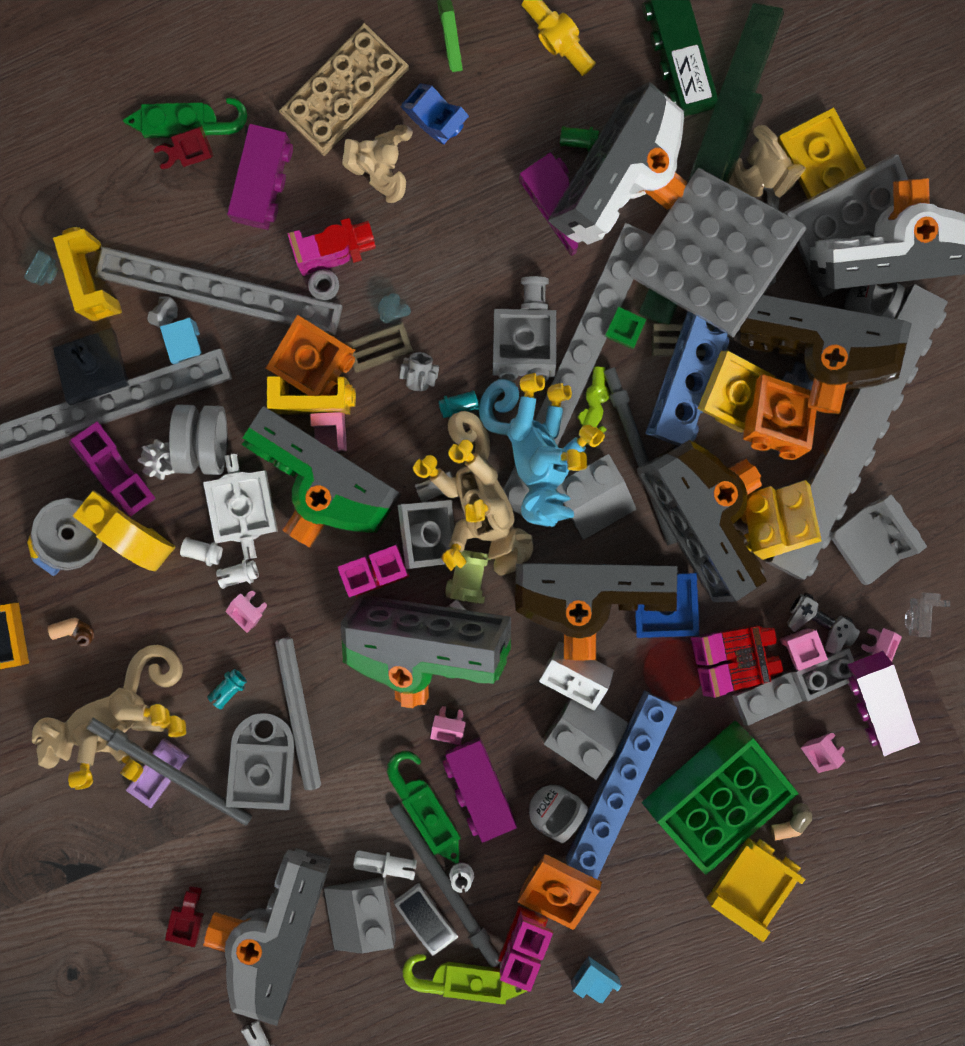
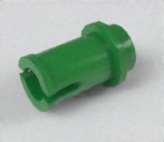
[560,126,599,152]

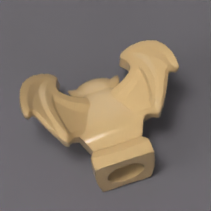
[342,125,413,203]
[726,125,806,198]

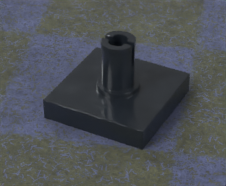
[53,328,129,406]

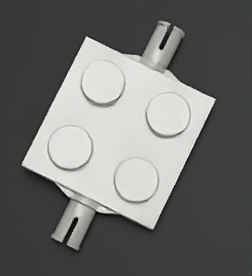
[203,454,278,560]

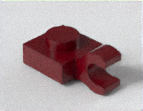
[165,886,205,948]

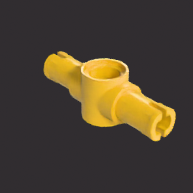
[521,0,596,76]

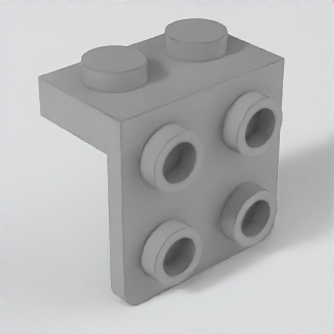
[831,495,927,585]

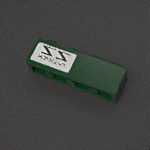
[642,0,718,117]

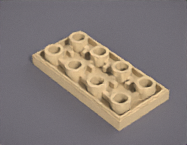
[279,23,409,156]

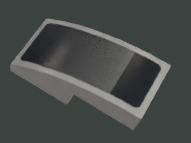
[394,883,458,955]

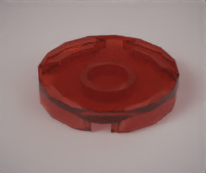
[642,639,705,702]

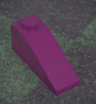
[519,152,578,256]

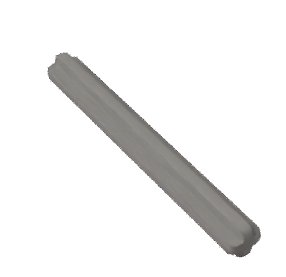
[275,637,321,790]

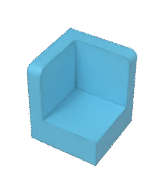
[160,318,201,364]
[571,956,622,1003]

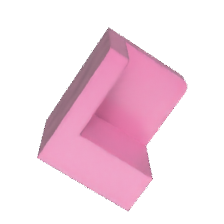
[310,412,347,452]
[780,628,828,671]

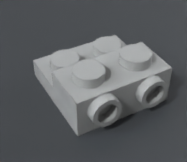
[493,309,556,381]

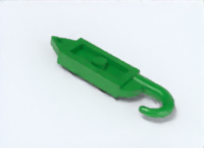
[123,98,247,138]
[387,751,461,864]

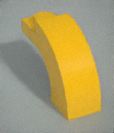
[73,491,175,571]

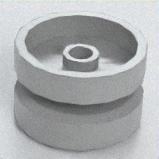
[169,405,228,475]
[30,498,103,571]

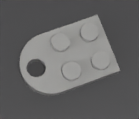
[226,713,295,810]

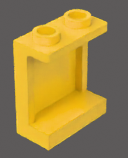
[53,227,122,321]
[267,377,356,415]
[706,838,806,942]

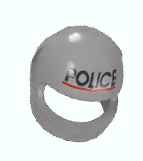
[844,282,905,318]
[529,785,588,843]

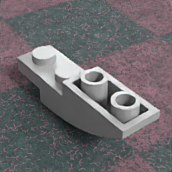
[732,648,855,726]

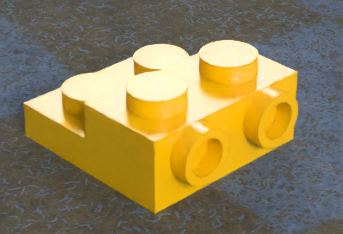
[697,351,776,433]
[741,480,822,560]

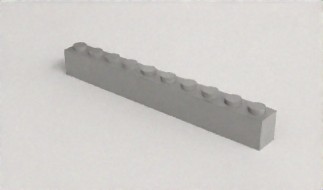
[765,284,948,580]

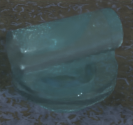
[24,250,58,287]
[378,293,411,323]

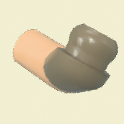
[771,803,812,841]

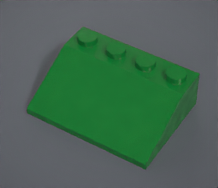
[641,720,799,875]

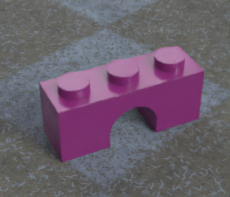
[69,421,156,517]

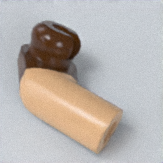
[48,617,95,647]

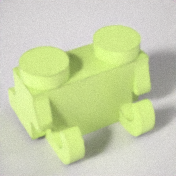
[445,550,491,603]

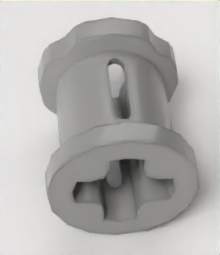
[521,276,549,310]

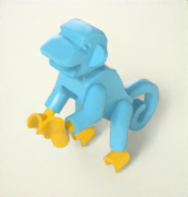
[479,373,605,527]

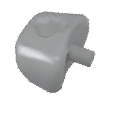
[147,297,178,328]

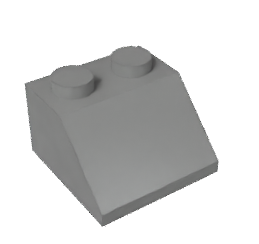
[556,454,636,540]
[398,500,455,569]
[542,698,628,780]
[324,877,396,954]

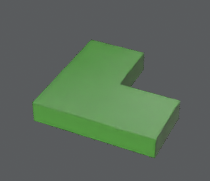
[437,0,463,72]

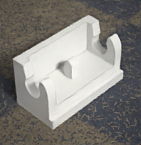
[539,641,614,711]

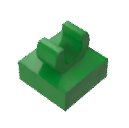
[604,307,647,350]

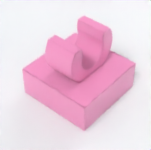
[225,591,267,633]
[861,628,902,662]
[430,706,466,745]
[801,733,845,773]

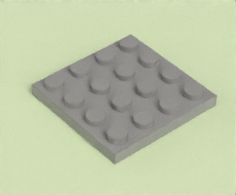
[628,168,806,337]

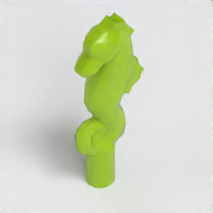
[577,367,610,446]

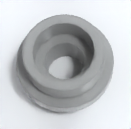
[308,269,339,301]

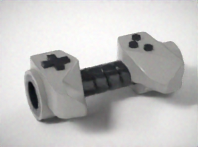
[787,593,860,654]

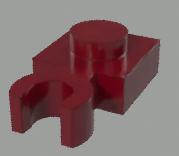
[153,126,214,169]

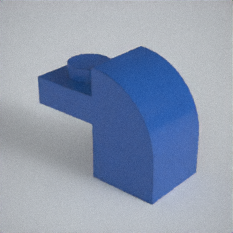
[400,83,469,145]

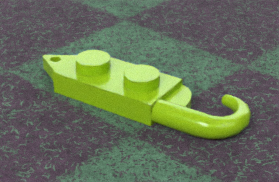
[403,954,527,1005]

